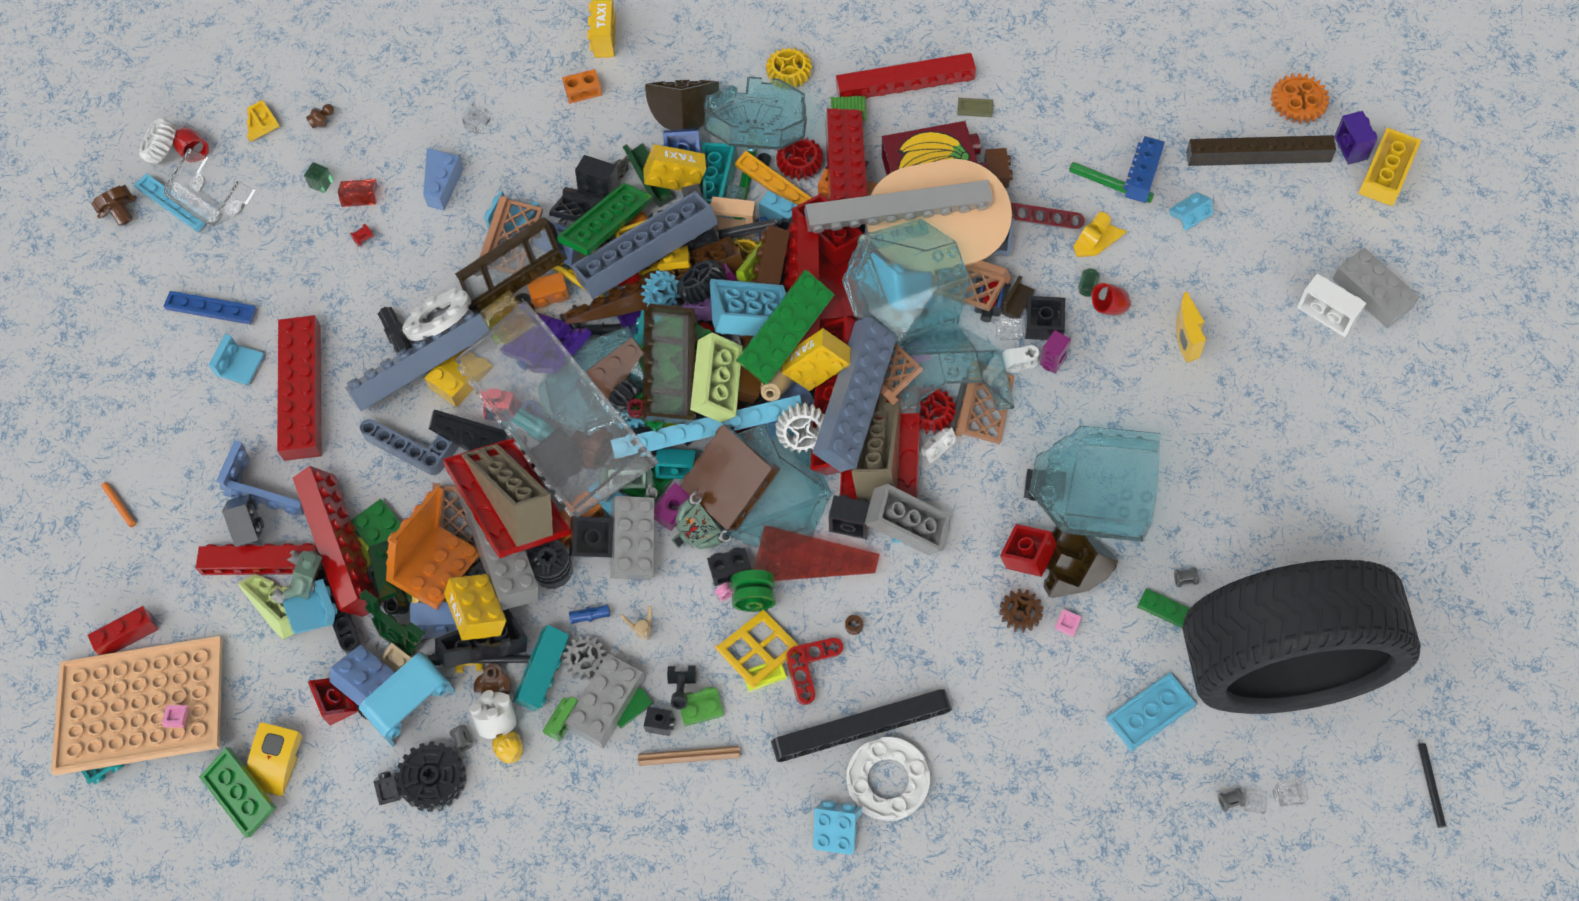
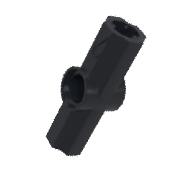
[377,307,411,353]

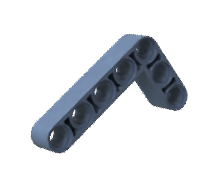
[360,419,459,475]

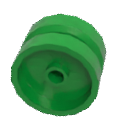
[731,570,776,612]

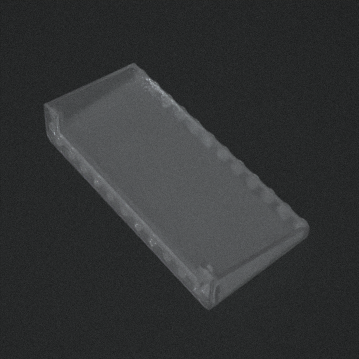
[455,301,659,518]

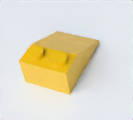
[424,348,493,408]

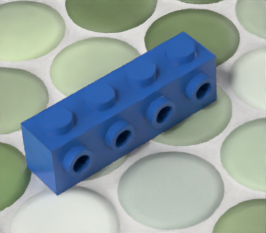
[1124,136,1165,203]

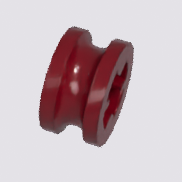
[627,398,642,418]

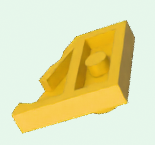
[247,99,280,142]
[657,245,691,271]

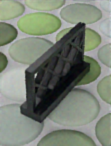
[549,187,606,222]

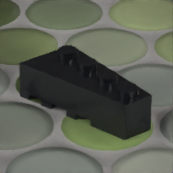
[435,609,528,668]

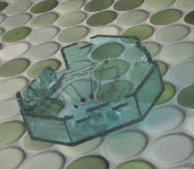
[704,77,807,152]

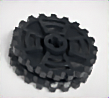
[395,741,467,812]

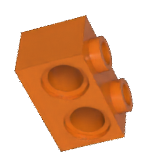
[562,69,602,104]

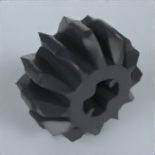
[608,378,641,412]

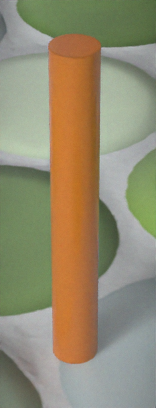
[101,482,136,528]

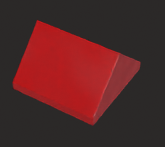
[308,678,358,726]

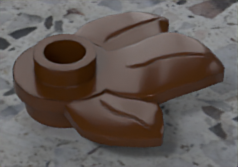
[474,663,511,694]

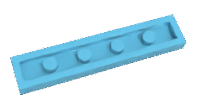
[134,173,210,233]

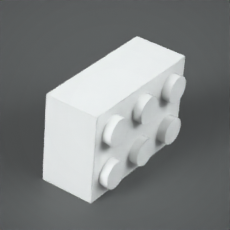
[1297,274,1366,337]

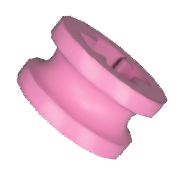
[714,582,734,601]

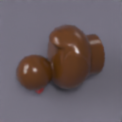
[306,104,334,129]

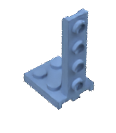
[216,440,304,515]

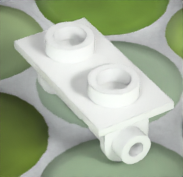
[919,428,957,465]

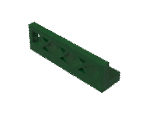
[623,143,674,208]

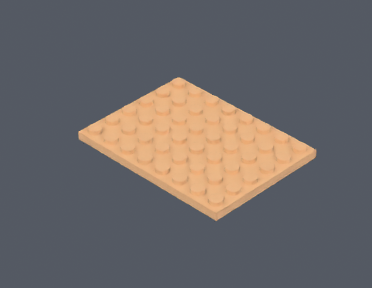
[51,636,223,775]

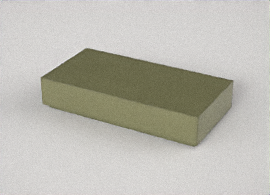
[957,97,993,118]

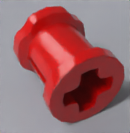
[349,224,374,247]

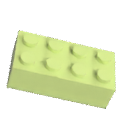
[690,333,743,423]

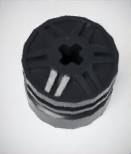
[527,540,573,589]

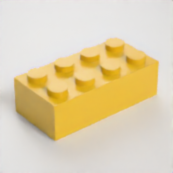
[1358,127,1421,207]

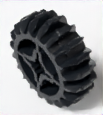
[677,259,726,304]

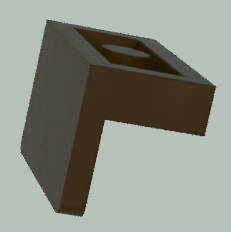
[1002,275,1035,321]

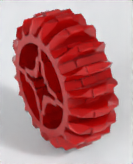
[776,136,824,181]
[918,385,956,435]

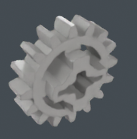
[563,635,607,680]

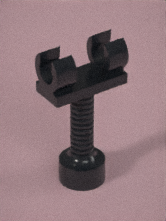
[667,665,696,710]

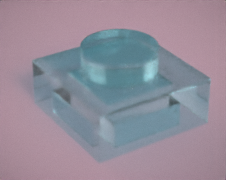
[725,183,746,200]

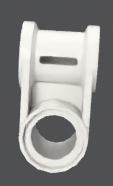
[1002,345,1039,373]

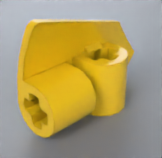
[1073,212,1127,257]

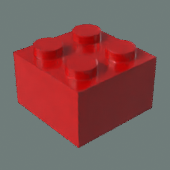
[1000,524,1057,577]

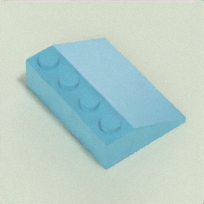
[710,279,786,336]

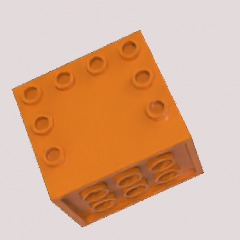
[386,486,480,610]

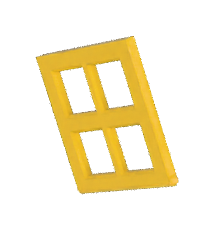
[715,609,798,688]

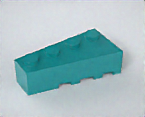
[701,142,738,204]

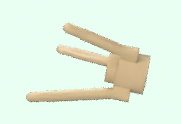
[620,605,652,640]

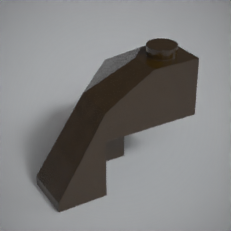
[1043,520,1118,598]

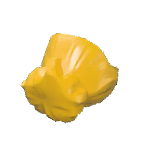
[492,730,523,764]

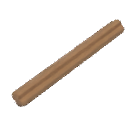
[638,746,740,766]

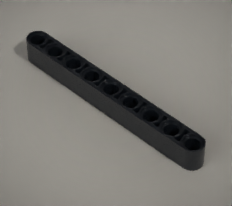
[771,689,952,762]

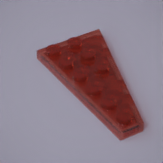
[753,525,880,581]

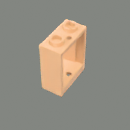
[709,197,757,237]

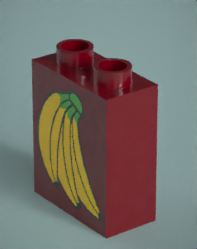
[881,121,988,176]

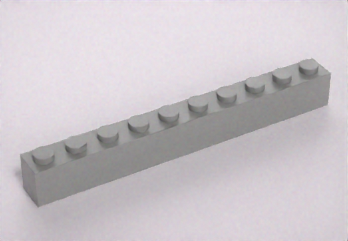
[804,180,993,233]

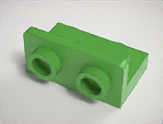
[680,687,724,727]
[542,696,578,742]

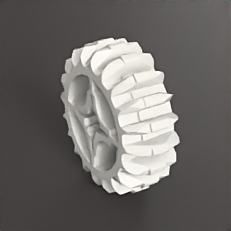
[139,118,176,164]
[776,403,825,453]

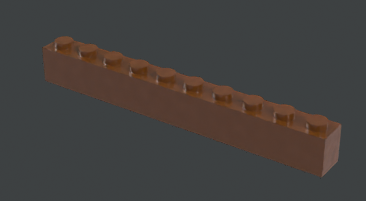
[738,225,790,404]

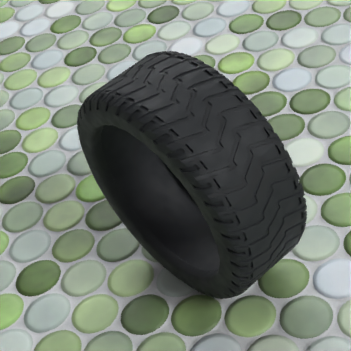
[1182,559,1421,714]

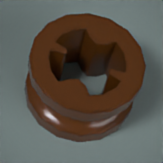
[845,615,863,635]

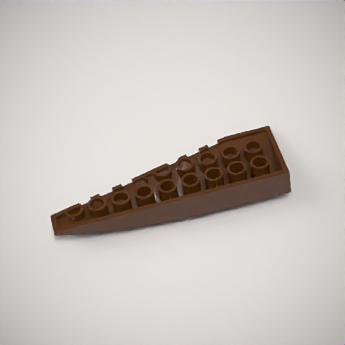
[563,236,744,324]

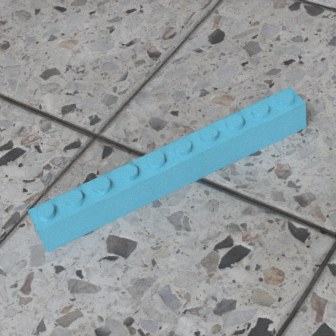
[611,395,802,460]

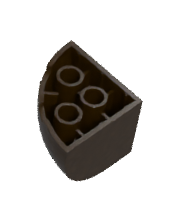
[645,79,719,130]

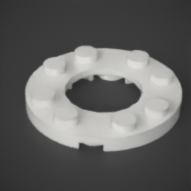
[403,288,471,341]
[846,737,930,821]

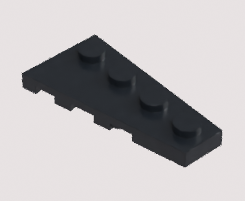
[428,409,507,451]

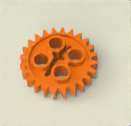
[1270,73,1330,124]

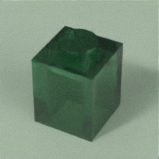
[304,162,333,193]

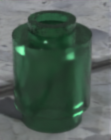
[1078,268,1100,297]

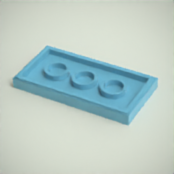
[1105,672,1197,752]

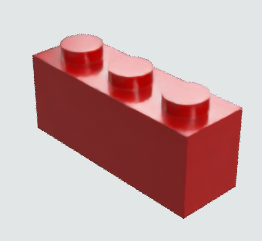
[87,606,159,655]

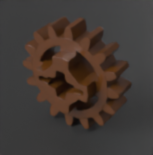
[999,589,1044,633]

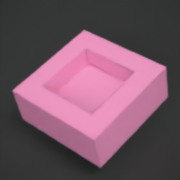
[1055,609,1082,637]
[162,705,189,728]

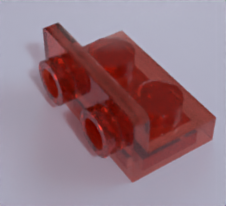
[337,179,377,207]

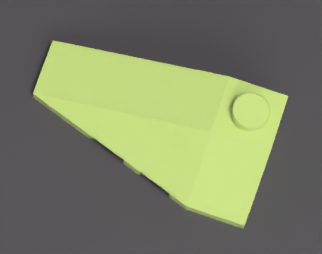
[238,574,294,640]

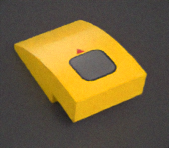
[1176,292,1207,363]
[246,722,303,797]

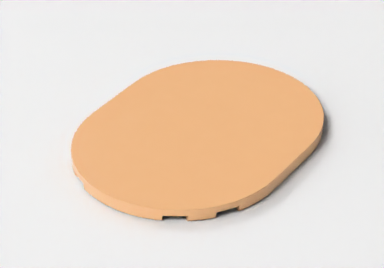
[866,159,1012,273]

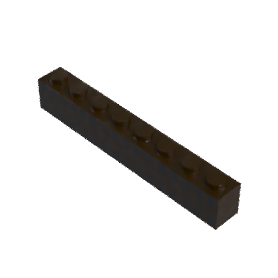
[1186,135,1336,166]

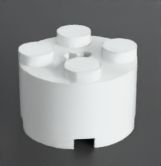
[470,690,517,739]

